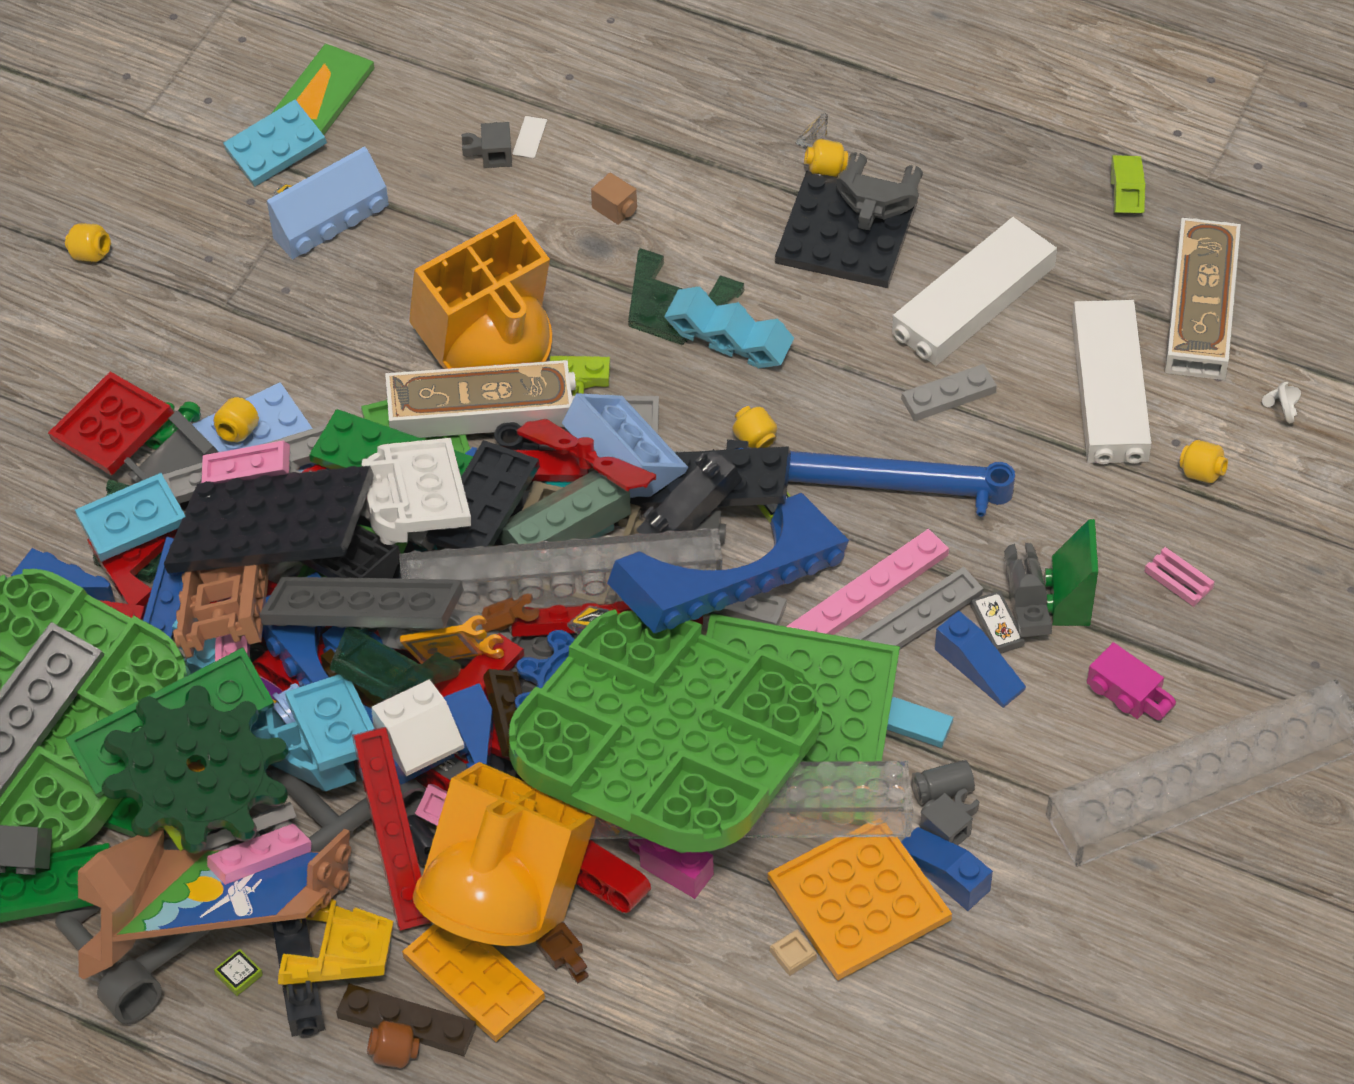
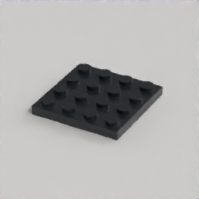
[775,171,918,288]

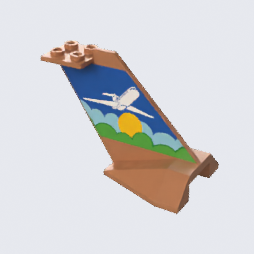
[78,827,351,979]

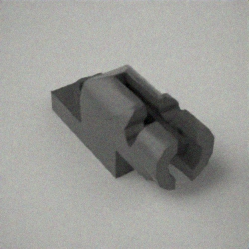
[1004,542,1052,637]

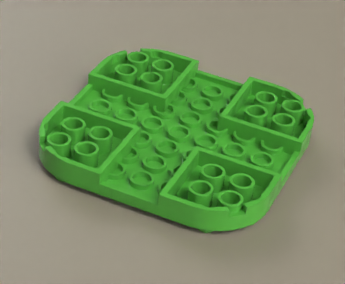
[0,569,190,853]
[509,609,823,853]

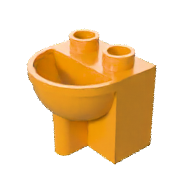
[409,214,552,369]
[413,762,596,946]

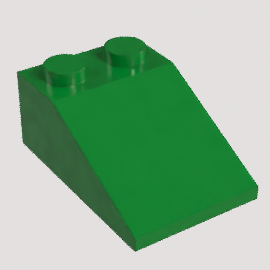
[1044,519,1098,626]

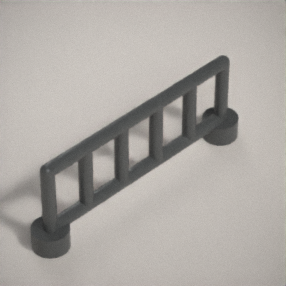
[55,760,426,1023]

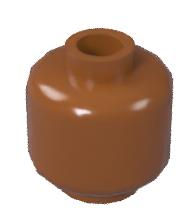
[367,1021,419,1069]

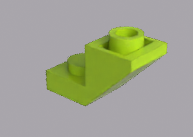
[1111,155,1145,213]

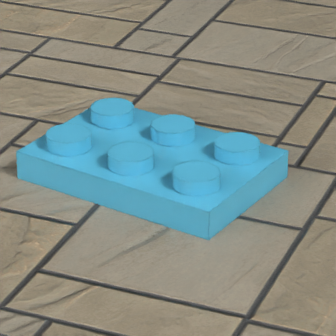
[223,99,327,187]
[75,473,186,562]
[285,672,375,772]

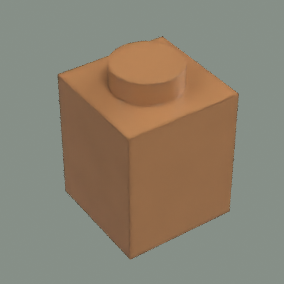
[591,172,637,225]

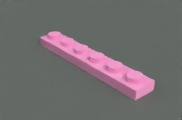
[786,529,949,635]

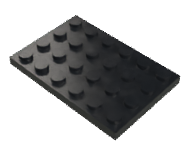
[164,465,374,573]

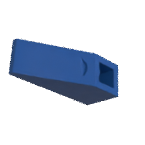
[11,548,115,602]
[443,683,494,769]

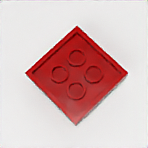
[48,371,174,476]

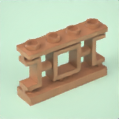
[173,564,270,658]

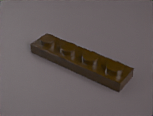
[336,983,477,1057]

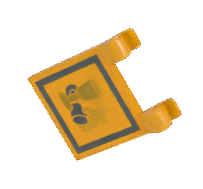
[400,615,504,665]

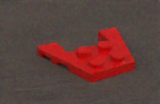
[87,528,178,606]

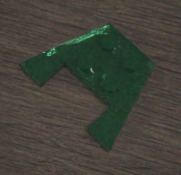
[628,248,744,345]
[330,627,462,700]

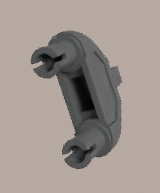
[836,152,923,230]

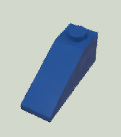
[935,611,1026,708]
[901,827,993,911]

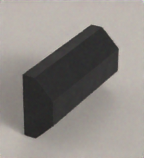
[299,524,401,579]

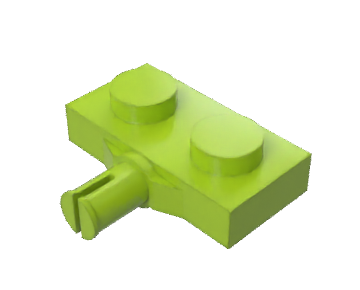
[550,356,610,396]

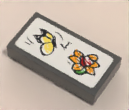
[971,591,1025,654]

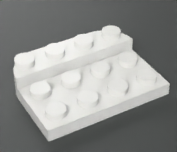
[362,438,471,545]

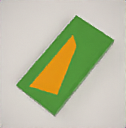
[271,43,375,135]

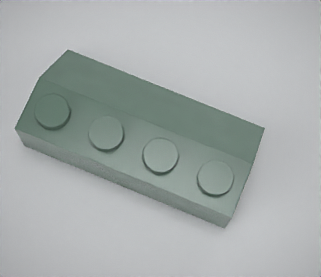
[498,470,631,573]

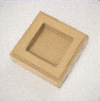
[770,929,817,976]

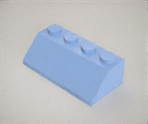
[267,146,389,259]
[562,393,688,498]

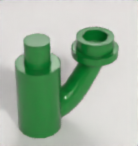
[145,401,201,450]

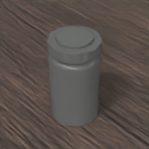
[912,760,975,805]

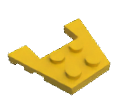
[278,899,394,985]

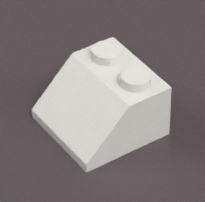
[372,679,464,776]

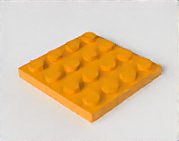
[768,814,952,981]

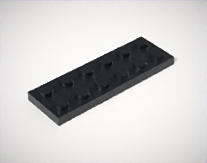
[630,446,791,511]

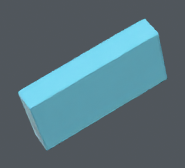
[887,697,953,748]

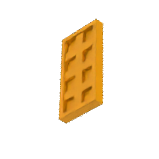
[402,924,545,1042]

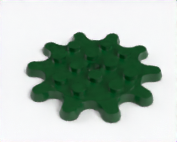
[102,685,288,854]

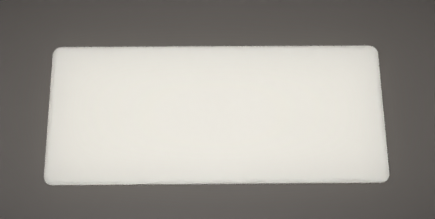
[513,116,547,158]

